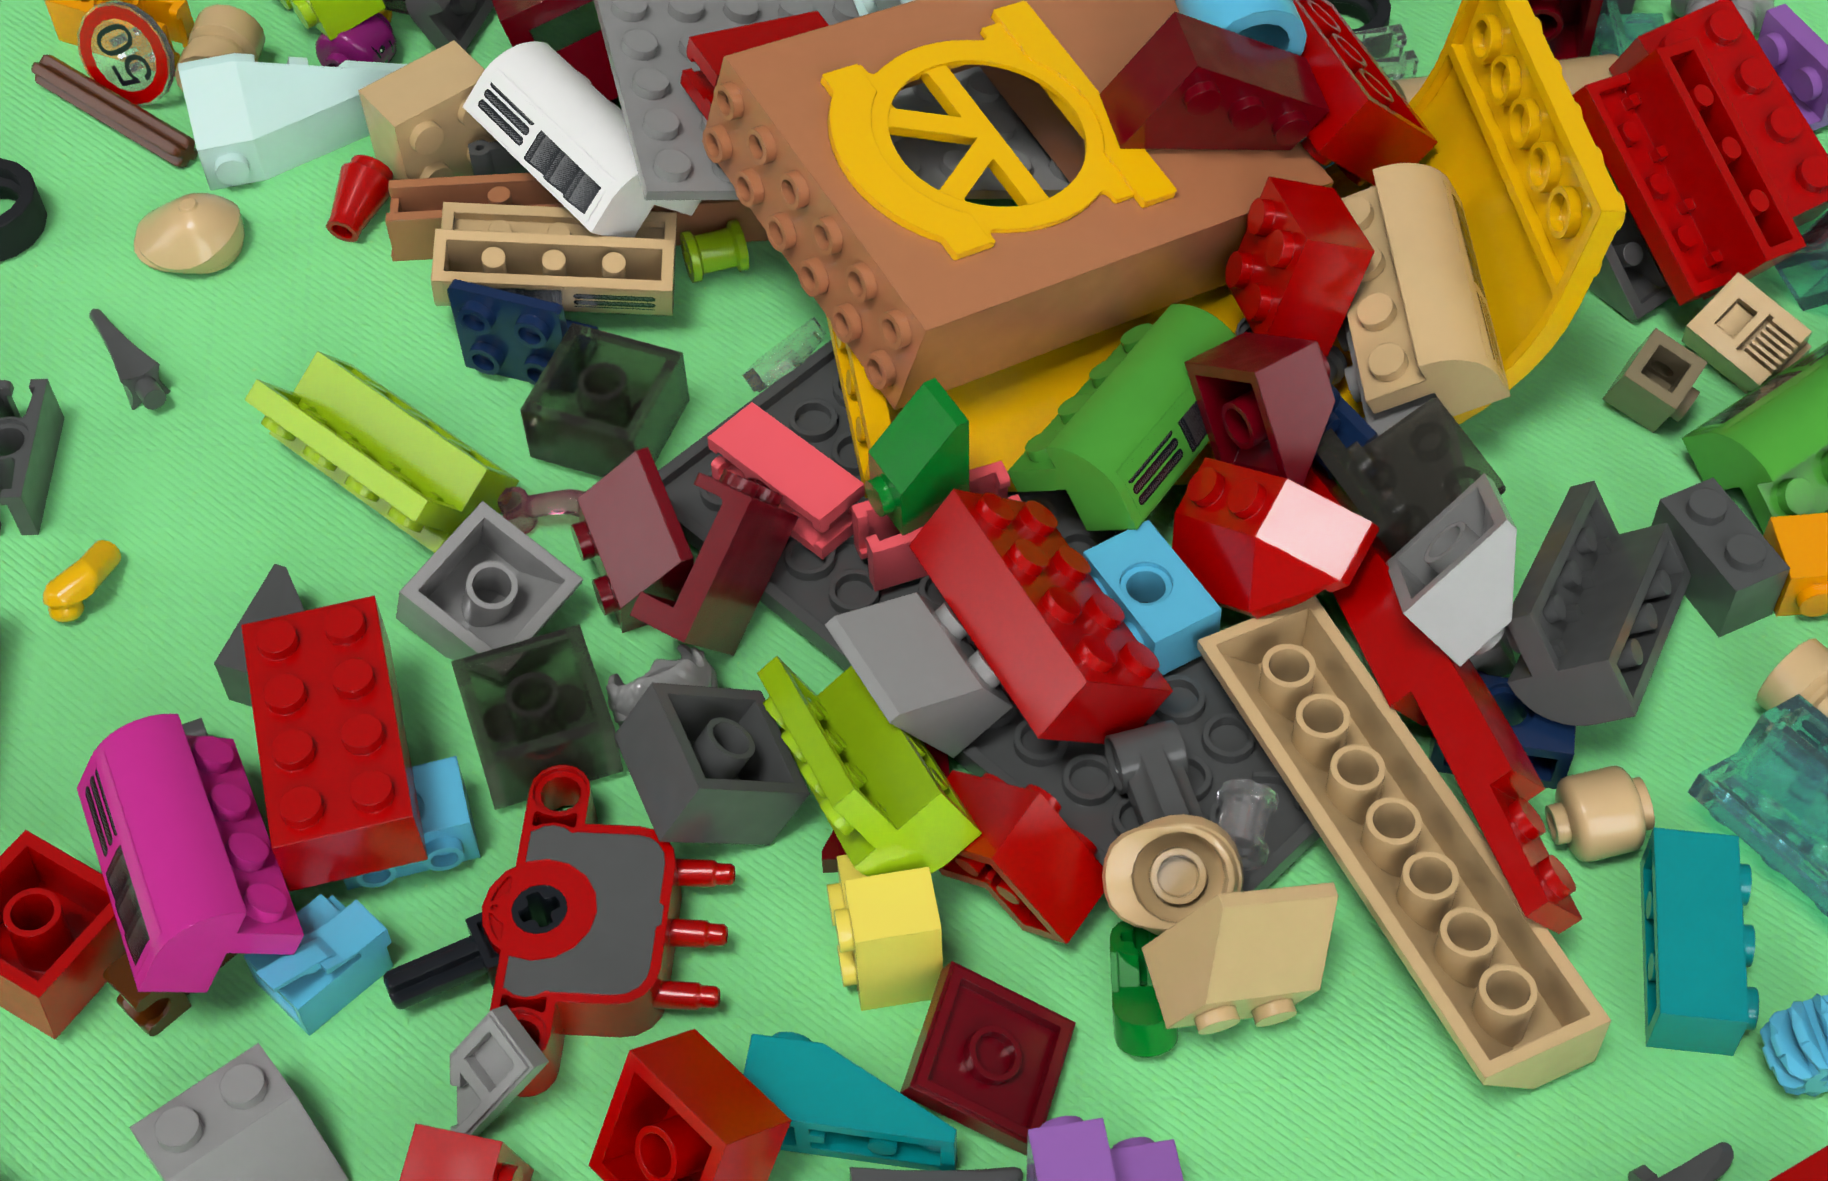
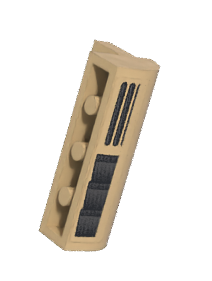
[1341,163,1511,418]
[431,202,677,316]

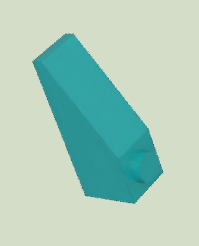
[743,1032,957,1171]

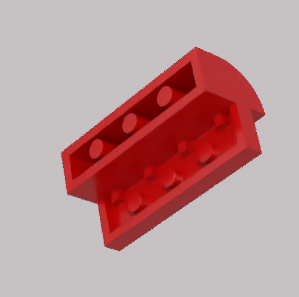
[1572,37,1807,306]

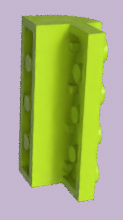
[245,351,519,553]
[757,656,982,876]

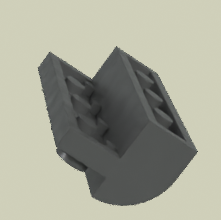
[1505,481,1692,726]

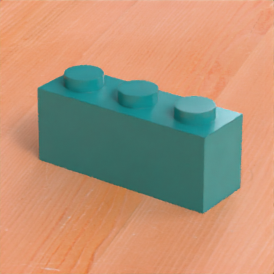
[1640,827,1759,1056]

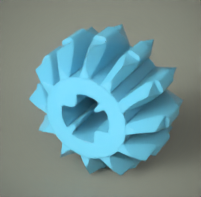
[1760,993,1828,1097]

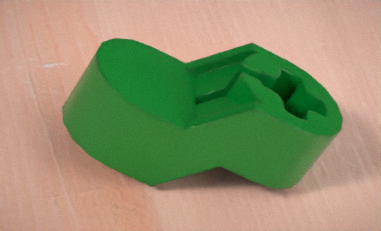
[1110,921,1178,1057]

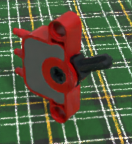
[383,765,735,1097]

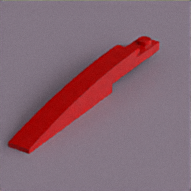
[1303,462,1582,934]

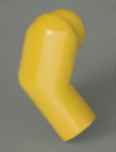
[43,540,121,623]

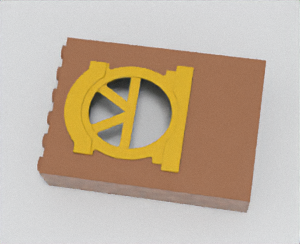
[702,0,1334,410]

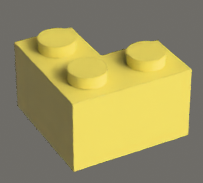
[827,854,943,1011]

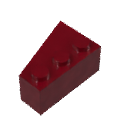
[1099,12,1330,150]

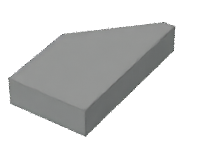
[450,1005,549,1137]

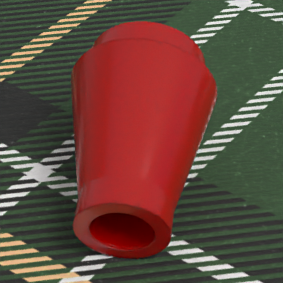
[326,155,394,242]

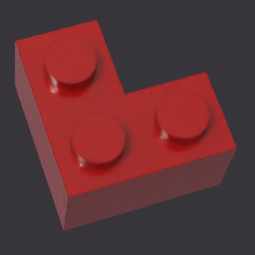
[939,770,1104,944]

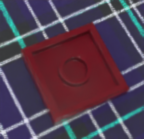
[900,961,1076,1156]

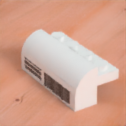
[463,41,701,237]

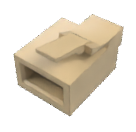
[1682,272,1812,394]

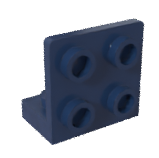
[447,279,601,393]

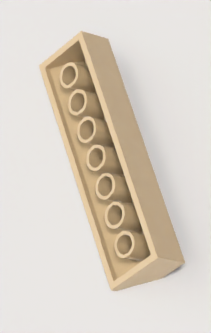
[1197,596,1611,1089]

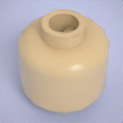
[1545,766,1655,862]

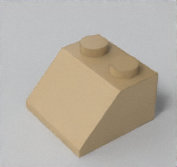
[1142,882,1338,1035]

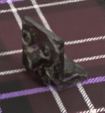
[1316,398,1506,557]

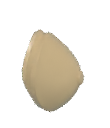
[134,193,245,274]
[1102,814,1244,936]

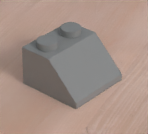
[1387,473,1517,666]
[396,501,583,676]
[825,592,1013,758]
[129,1043,349,1181]

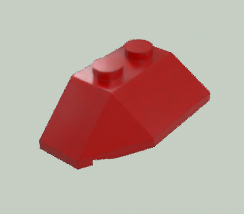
[1172,457,1380,619]

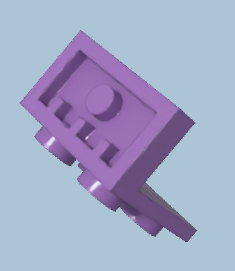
[1757,4,1828,131]

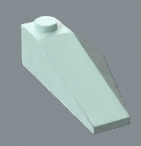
[178,53,407,191]

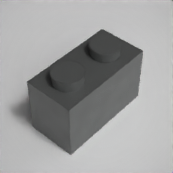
[1651,478,1790,637]

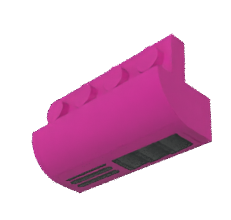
[77,714,304,993]

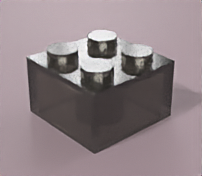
[520,323,690,477]
[451,624,623,810]

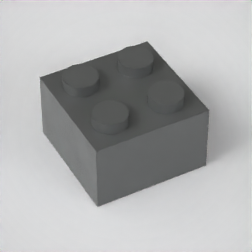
[614,682,810,845]

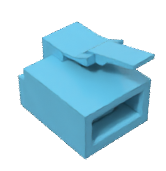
[244,894,394,1036]

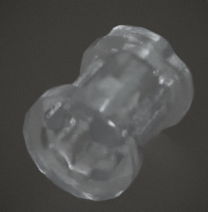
[1216,779,1279,871]

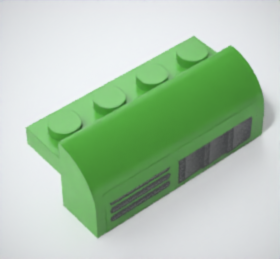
[1007,304,1236,531]
[1682,341,1828,533]

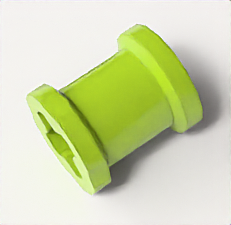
[680,219,750,283]

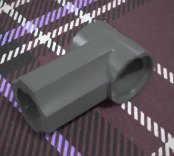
[1104,719,1204,826]

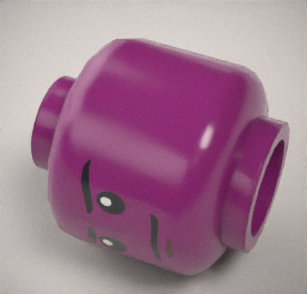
[315,13,397,67]

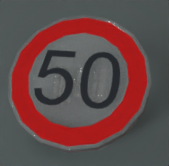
[77,0,175,107]

